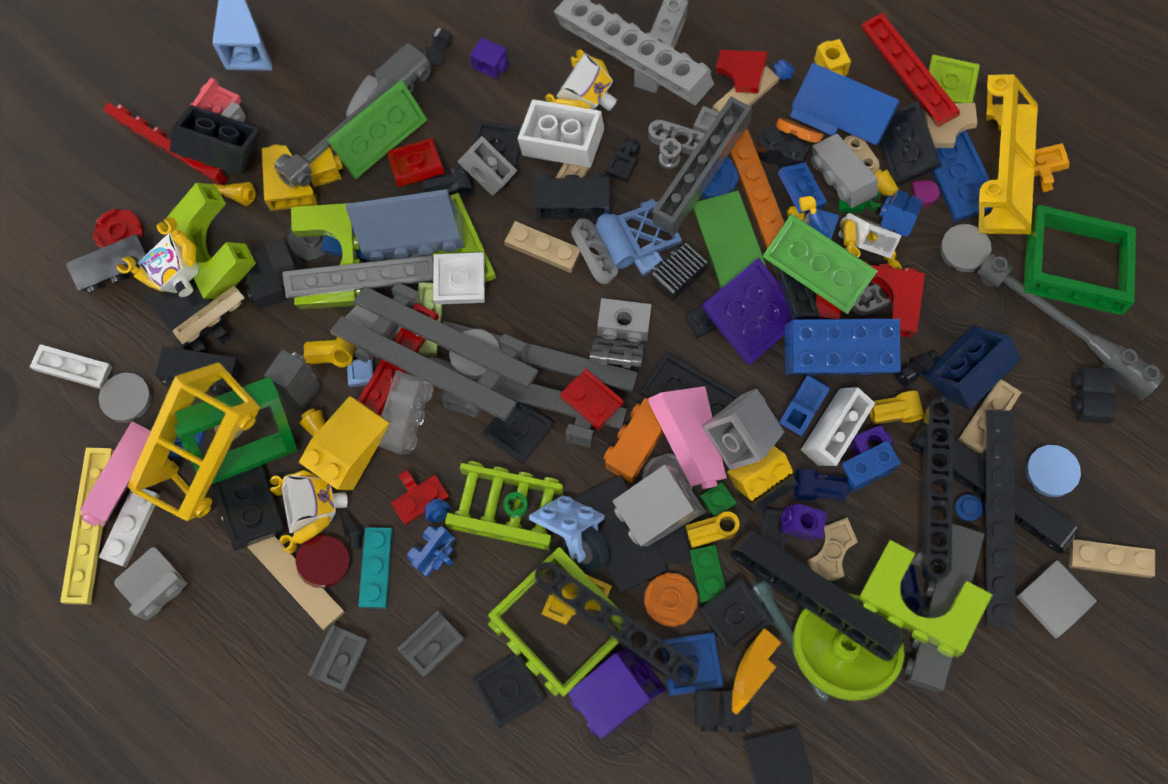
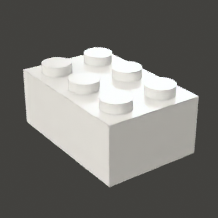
[518,99,604,168]

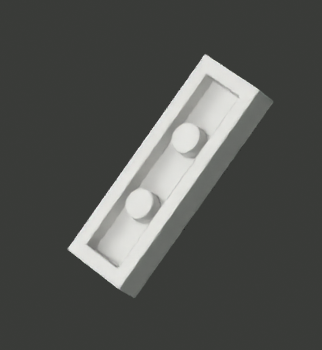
[30,344,112,389]
[99,489,160,568]

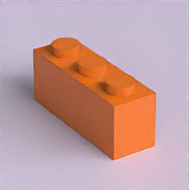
[603,398,664,484]

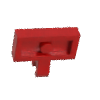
[391,470,450,526]

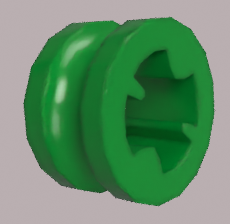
[503,492,528,518]

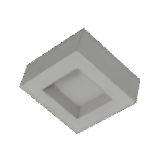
[221,101,246,123]
[693,106,720,133]

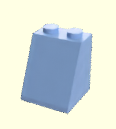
[212,0,272,70]

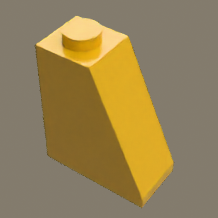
[262,145,318,211]

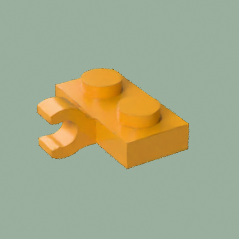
[1034,143,1070,192]

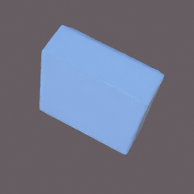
[634,243,664,276]
[347,360,374,387]

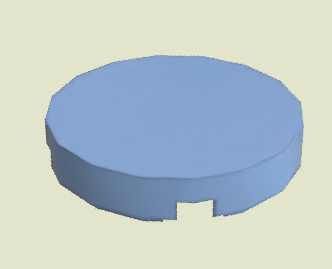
[1025,445,1081,497]

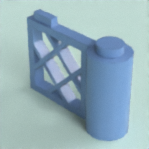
[595,199,682,269]

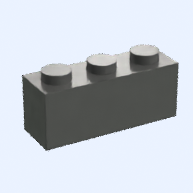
[264,350,322,412]

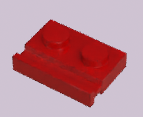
[560,368,624,430]

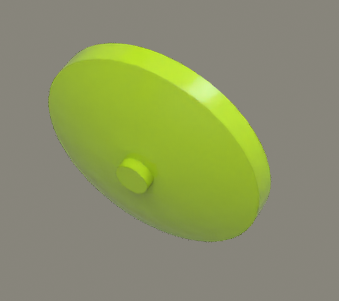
[792,593,904,701]

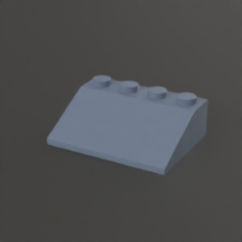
[346,189,464,262]

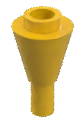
[874,169,899,197]
[212,182,256,206]
[299,408,325,437]

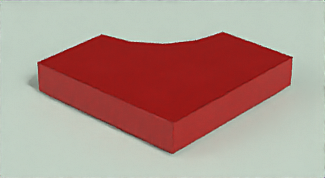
[716,50,768,94]

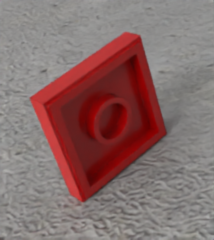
[387,138,444,187]

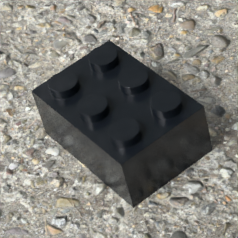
[170,105,260,175]
[534,174,610,220]

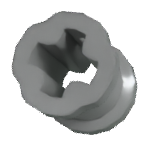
[659,138,681,169]

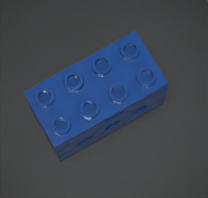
[785,319,901,376]

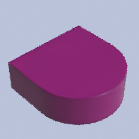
[911,180,940,207]

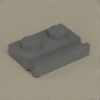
[397,610,465,678]
[308,625,369,692]

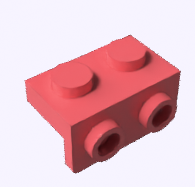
[189,78,242,115]

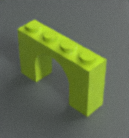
[168,183,256,299]
[291,203,362,309]
[858,540,992,658]

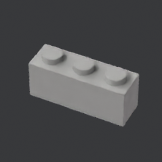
[811,134,878,208]

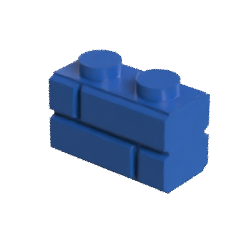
[879,190,923,237]

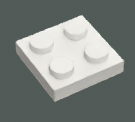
[433,252,485,305]

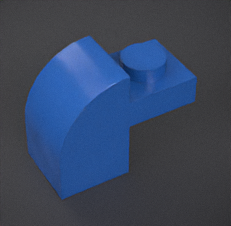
[779,374,831,436]

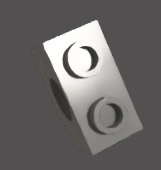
[457,136,517,196]
[597,298,651,343]

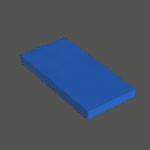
[791,63,900,146]
[931,130,993,222]

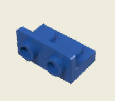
[778,162,827,214]
[842,441,901,494]

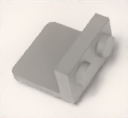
[114,548,188,621]

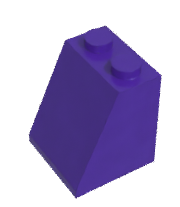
[568,646,666,739]

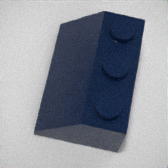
[922,325,1021,410]

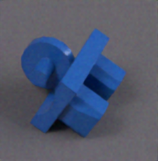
[407,526,456,578]

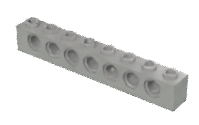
[554,0,714,105]

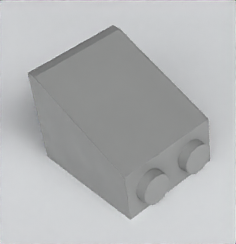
[702,388,784,470]
[613,465,706,546]

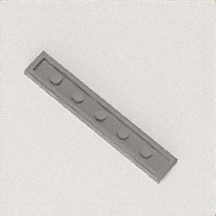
[282,255,434,298]

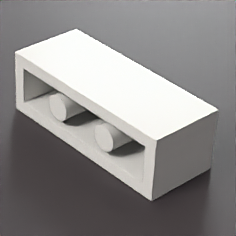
[801,387,875,466]

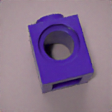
[470,37,509,79]
[849,425,893,457]
[781,504,827,541]

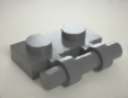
[590,338,644,368]

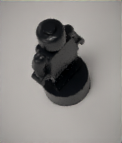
[424,28,453,73]
[894,350,939,387]

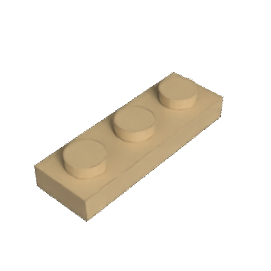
[504,221,581,273]
[173,285,244,344]
[1069,540,1155,578]

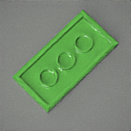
[327,81,427,179]
[692,191,767,288]
[762,214,878,314]

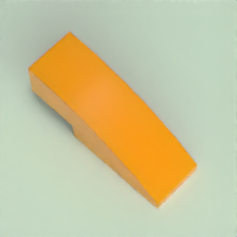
[732,628,781,715]

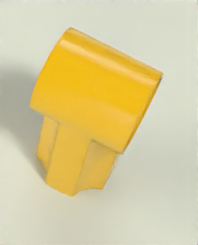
[304,337,357,367]
[869,391,924,425]
[686,512,740,548]

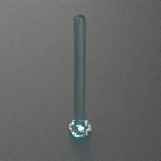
[751,581,829,702]

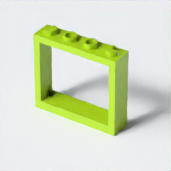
[488,547,622,697]

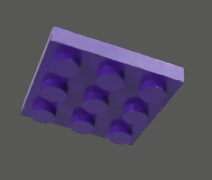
[701,258,792,365]

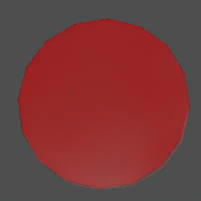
[93,209,143,249]

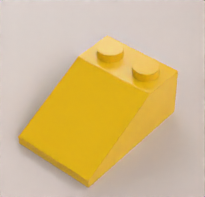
[299,396,391,490]

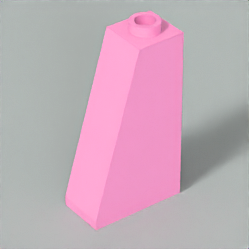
[648,386,726,489]
[80,421,151,527]

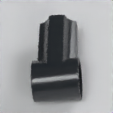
[423,166,473,198]

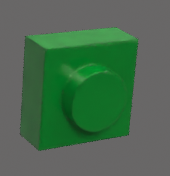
[700,482,737,517]

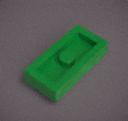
[689,545,725,604]

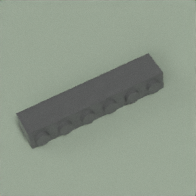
[652,96,752,235]
[903,524,984,693]

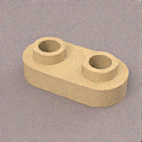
[844,135,879,174]

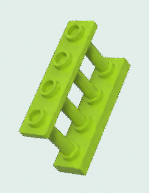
[445,461,564,551]

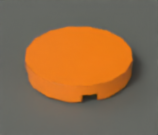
[776,117,824,143]
[644,573,698,628]

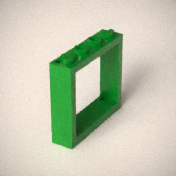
[1023,205,1136,315]
[174,377,298,485]

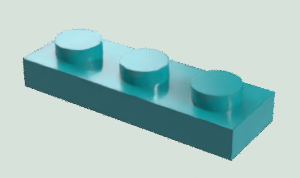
[359,527,393,609]

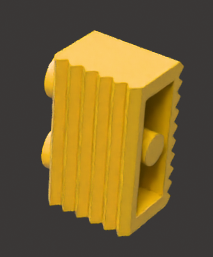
[727,446,793,501]

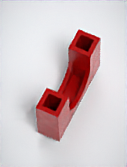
[815,261,925,338]

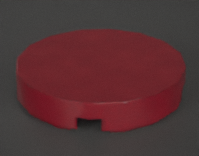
[295,535,350,588]

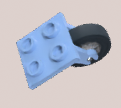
[529,495,609,573]

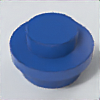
[773,59,796,80]
[955,495,982,521]
[425,499,451,523]

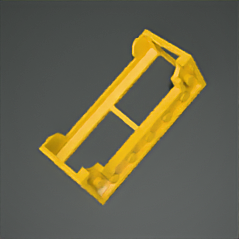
[979,75,1038,234]
[127,362,260,521]

